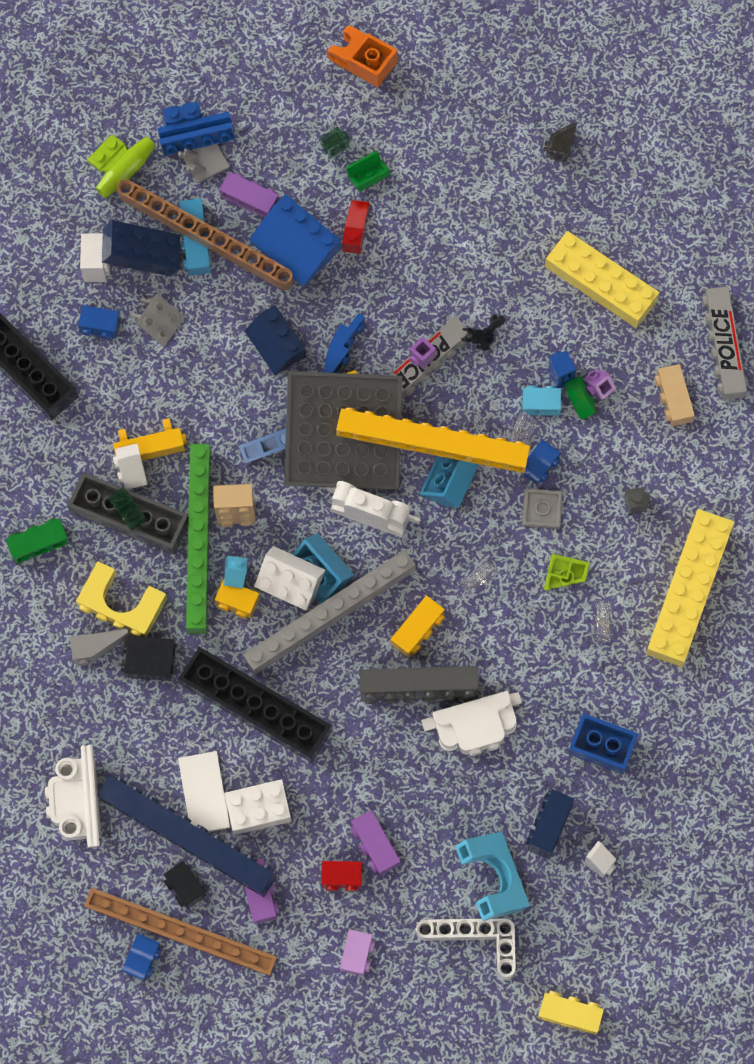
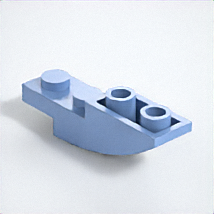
[239,428,286,463]

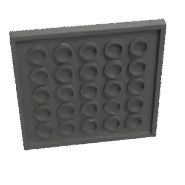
[284,371,402,490]

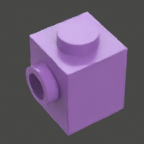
[409,336,436,369]

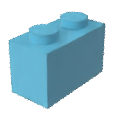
[522,386,561,416]

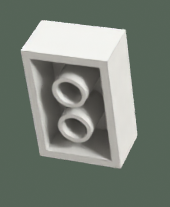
[254,546,325,611]
[224,779,292,835]

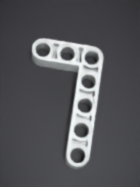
[416,919,516,979]

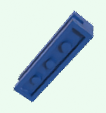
[158,111,236,156]

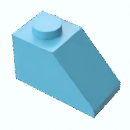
[224,556,247,588]

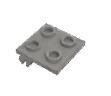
[178,144,230,184]
[129,294,185,346]

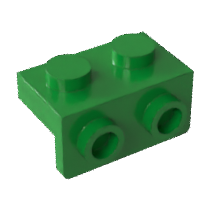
[345,151,391,192]

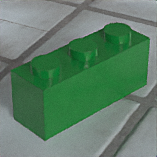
[6,518,70,564]

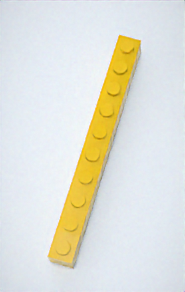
[336,408,530,473]

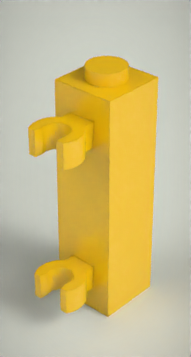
[113,418,187,461]

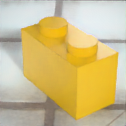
[215,579,260,619]

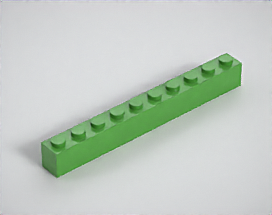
[186,444,211,634]

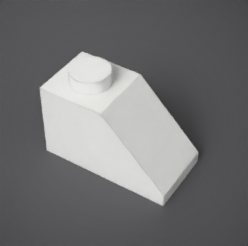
[584,841,617,878]

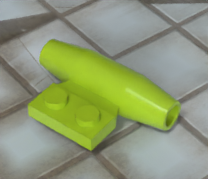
[87,134,156,198]

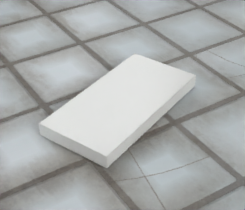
[178,751,230,833]

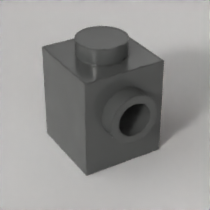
[624,487,651,515]

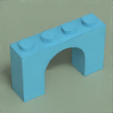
[455,832,530,921]

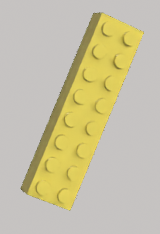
[646,509,734,667]

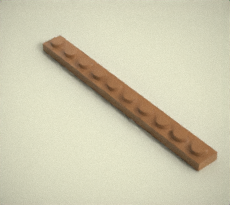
[84,888,277,976]

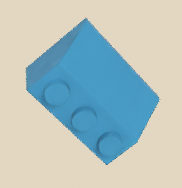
[419,456,479,508]
[292,533,355,604]

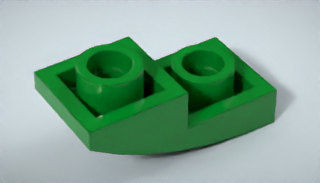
[565,376,597,420]

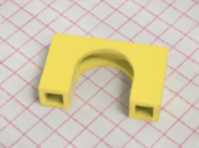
[76,561,168,637]

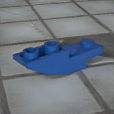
[325,313,366,373]

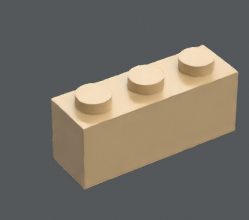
[654,364,695,427]

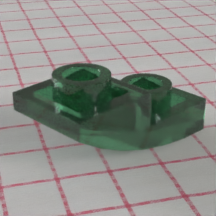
[108,487,147,531]

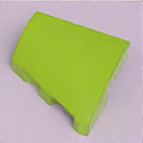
[544,554,590,590]

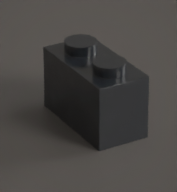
[163,861,207,909]

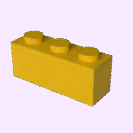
[390,595,445,658]

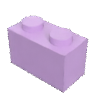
[340,929,376,976]

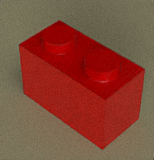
[321,861,362,892]

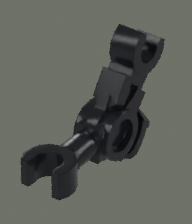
[461,314,506,351]

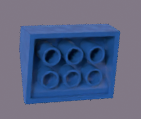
[249,194,341,287]

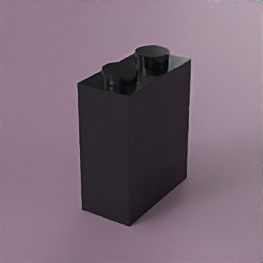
[121,636,176,681]

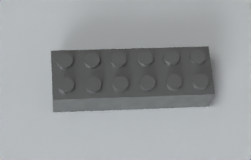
[67,472,189,555]
[360,666,479,704]

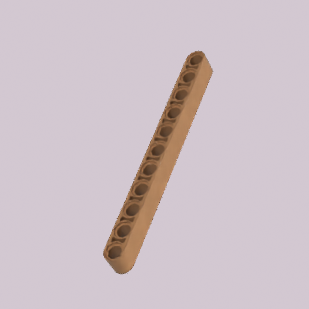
[117,180,293,290]

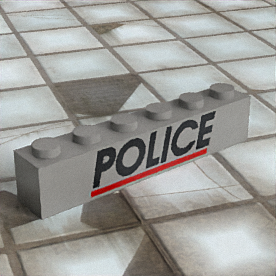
[702,286,747,400]
[389,316,469,398]

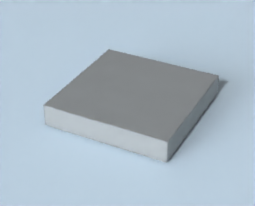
[522,488,563,529]

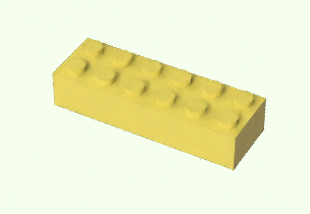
[545,231,659,328]

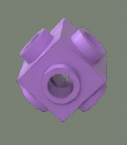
[584,369,617,400]

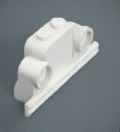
[327,481,421,538]
[421,691,522,756]
[45,745,101,848]

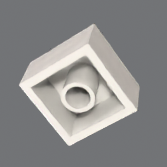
[80,233,110,282]

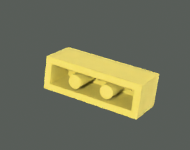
[538,991,604,1035]

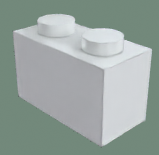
[113,444,148,490]

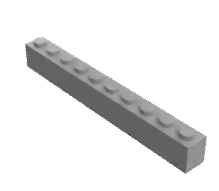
[243,550,416,675]

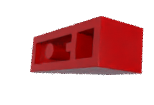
[342,200,370,254]

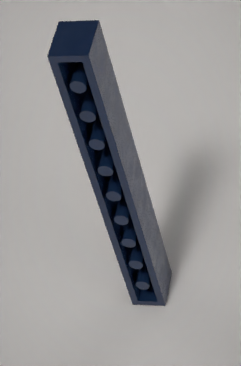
[97,776,277,898]

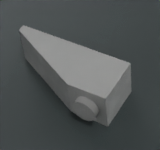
[70,629,130,666]

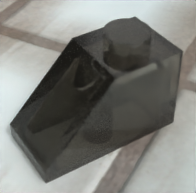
[543,122,577,163]

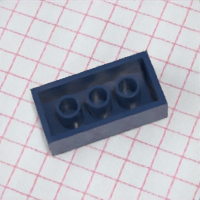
[102,220,180,276]

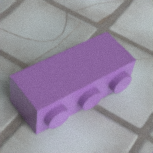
[219,172,279,218]
[350,810,401,876]
[245,858,280,925]

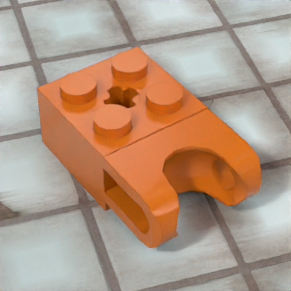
[326,25,398,88]

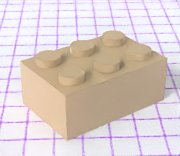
[213,484,256,527]

